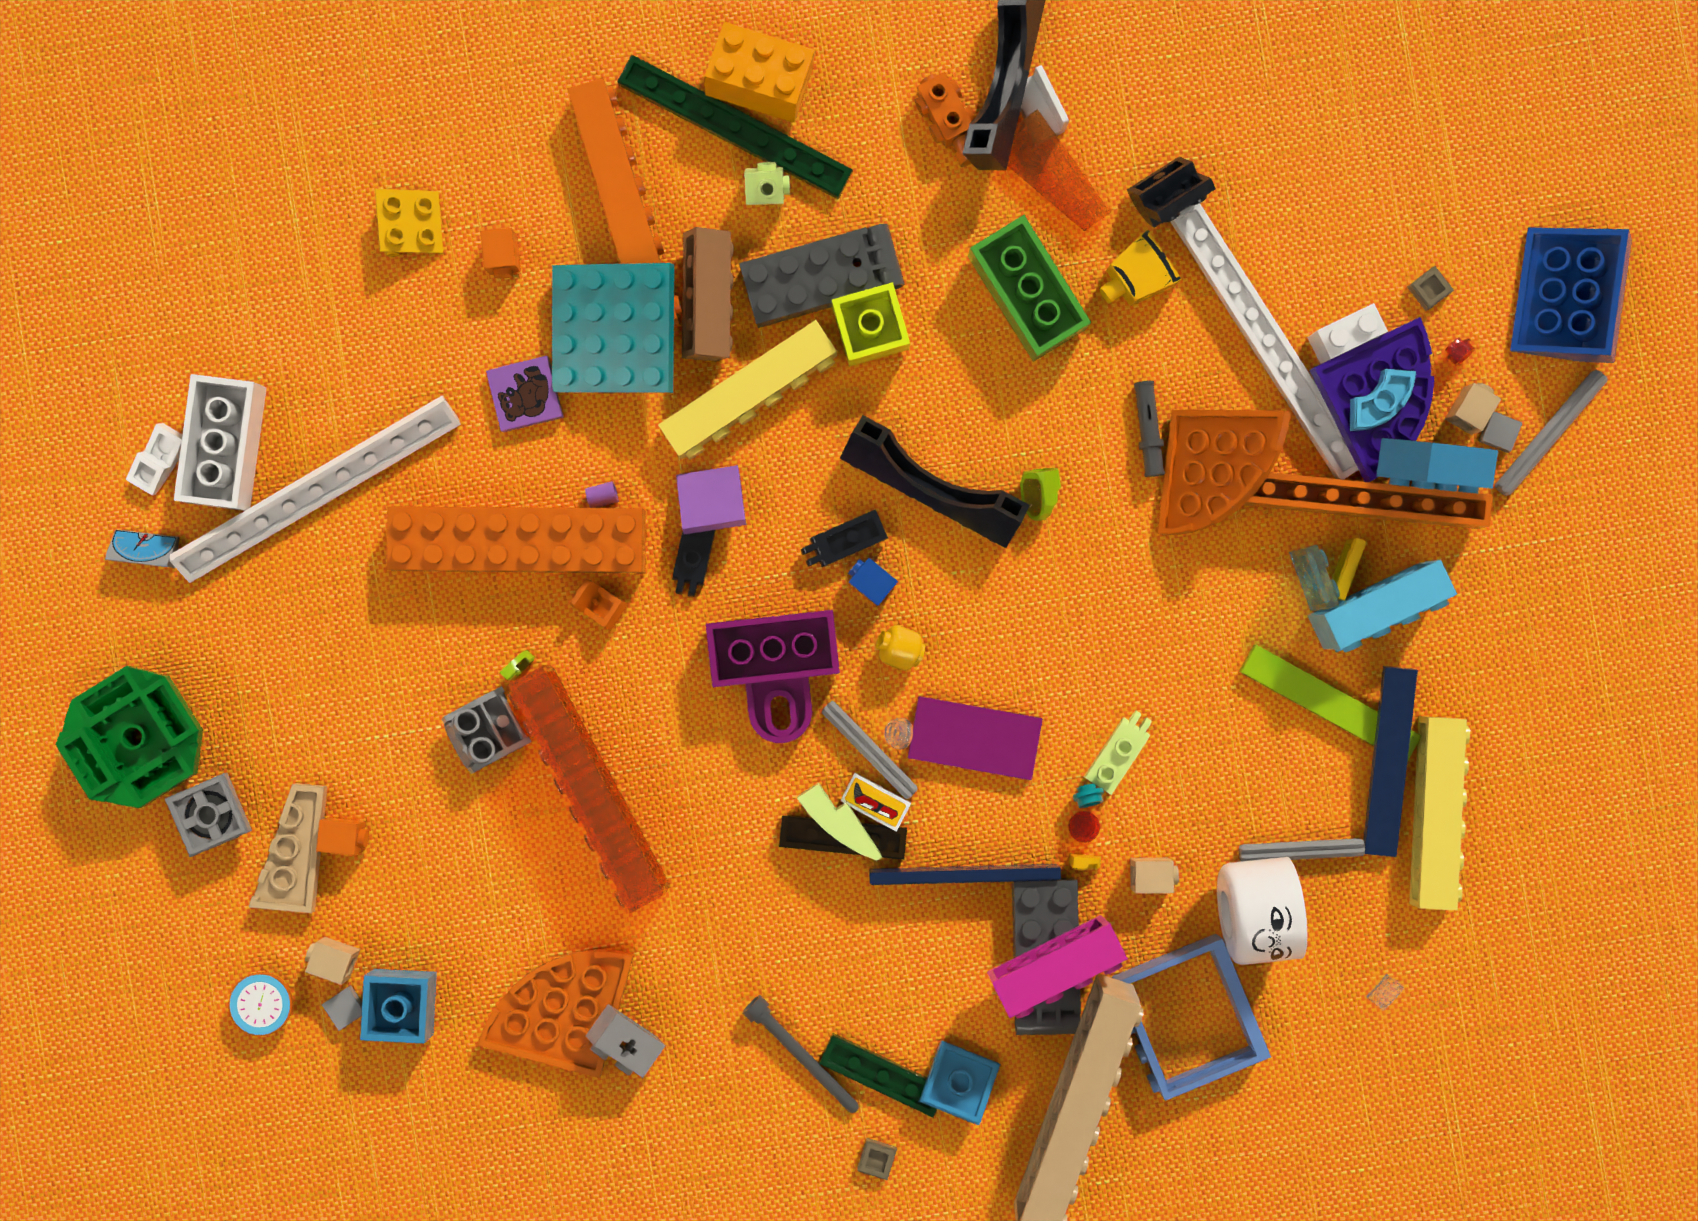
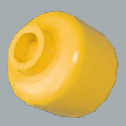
[876,625,925,671]

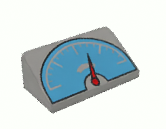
[105,529,179,568]

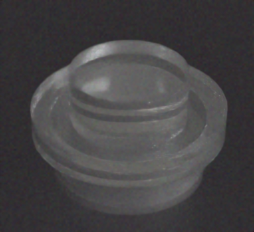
[884,718,913,749]

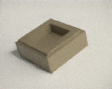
[1407,266,1454,311]
[857,1138,897,1180]

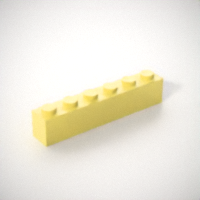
[658,320,837,460]
[1409,716,1470,911]

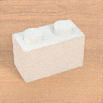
[1307,303,1388,364]

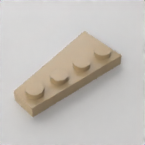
[248,783,327,913]

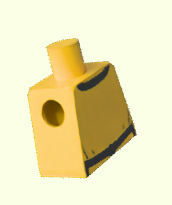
[1099,230,1181,306]

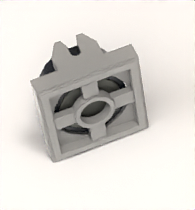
[165,773,252,857]

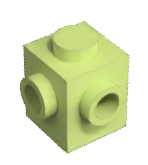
[744,162,790,205]

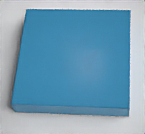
[919,1041,1000,1125]

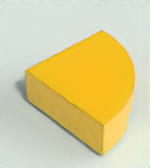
[1069,853,1101,870]

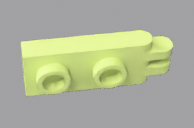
[1084,710,1152,795]

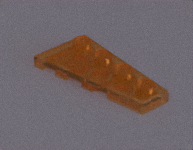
[1008,109,1111,231]

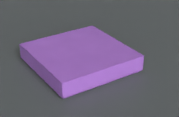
[676,465,746,534]

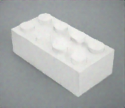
[174,374,267,511]

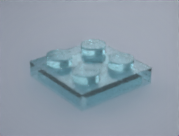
[1289,544,1340,611]

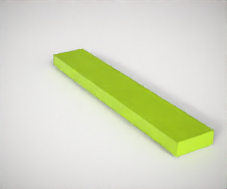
[1239,645,1421,762]

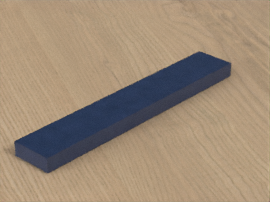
[1363,666,1418,857]
[869,864,1061,885]

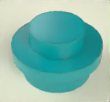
[1072,784,1104,808]

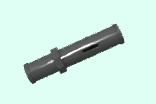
[1134,381,1165,477]

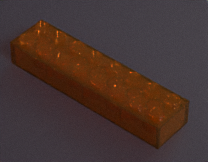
[508,666,671,913]

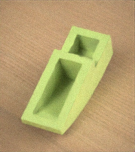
[797,782,882,861]

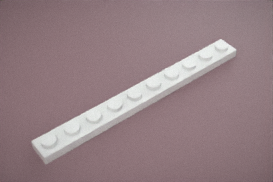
[1170,203,1358,480]
[170,396,461,583]

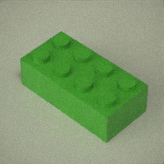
[968,215,1091,362]

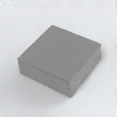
[1478,411,1522,453]
[322,985,362,1031]

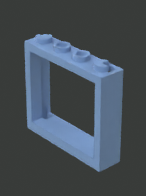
[1112,934,1271,1101]

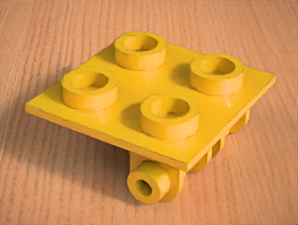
[375,189,443,257]

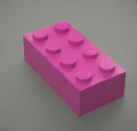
[987,915,1128,1019]

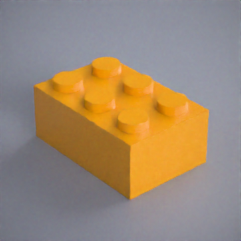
[705,22,815,123]

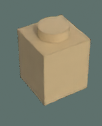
[1445,383,1501,435]
[1130,857,1179,893]
[305,937,360,985]

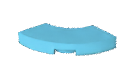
[1350,369,1416,431]

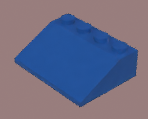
[1510,227,1632,363]

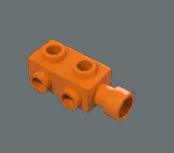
[914,72,975,167]

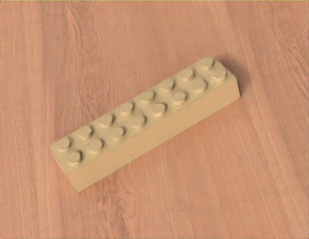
[1014,974,1143,1221]

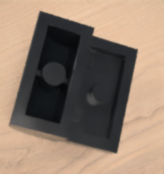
[1127,157,1216,227]

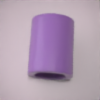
[585,481,619,508]

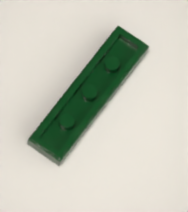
[819,1033,937,1117]

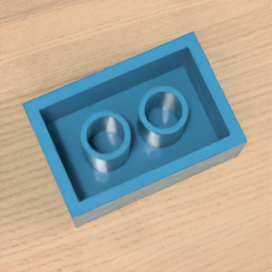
[1377,438,1498,494]

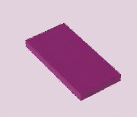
[907,696,1043,780]

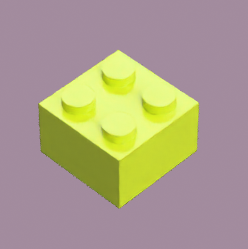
[832,282,910,367]

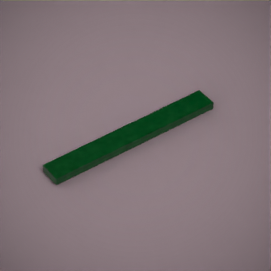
[617,54,853,200]

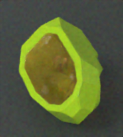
[1020,468,1061,521]

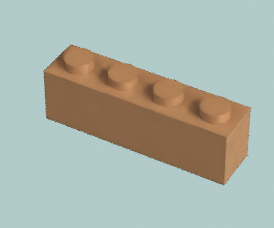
[682,227,734,362]

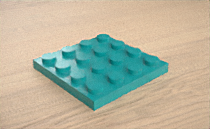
[552,263,674,393]

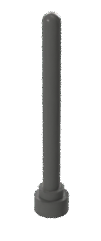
[742,995,859,1113]

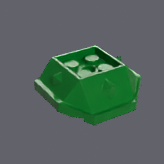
[55,666,203,808]

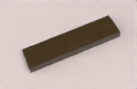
[779,815,907,860]

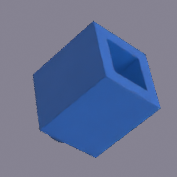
[848,558,898,607]

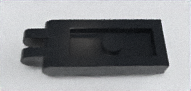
[800,509,888,567]
[672,530,716,597]

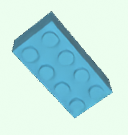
[1307,559,1457,652]

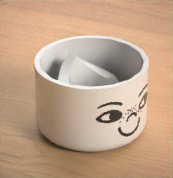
[1217,857,1307,965]

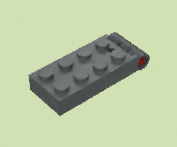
[739,224,905,328]
[1012,878,1081,1035]

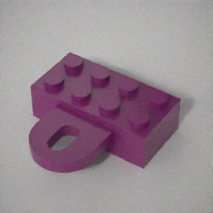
[706,610,840,743]

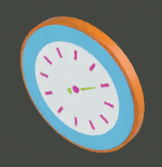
[228,972,293,1036]

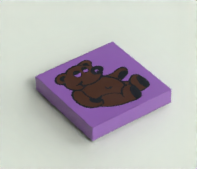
[486,356,564,432]

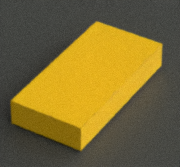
[1325,538,1367,601]

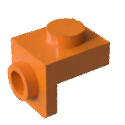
[570,579,628,631]

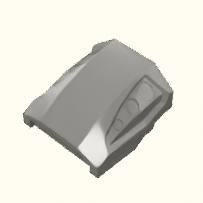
[442,686,532,774]

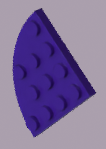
[1309,317,1434,482]

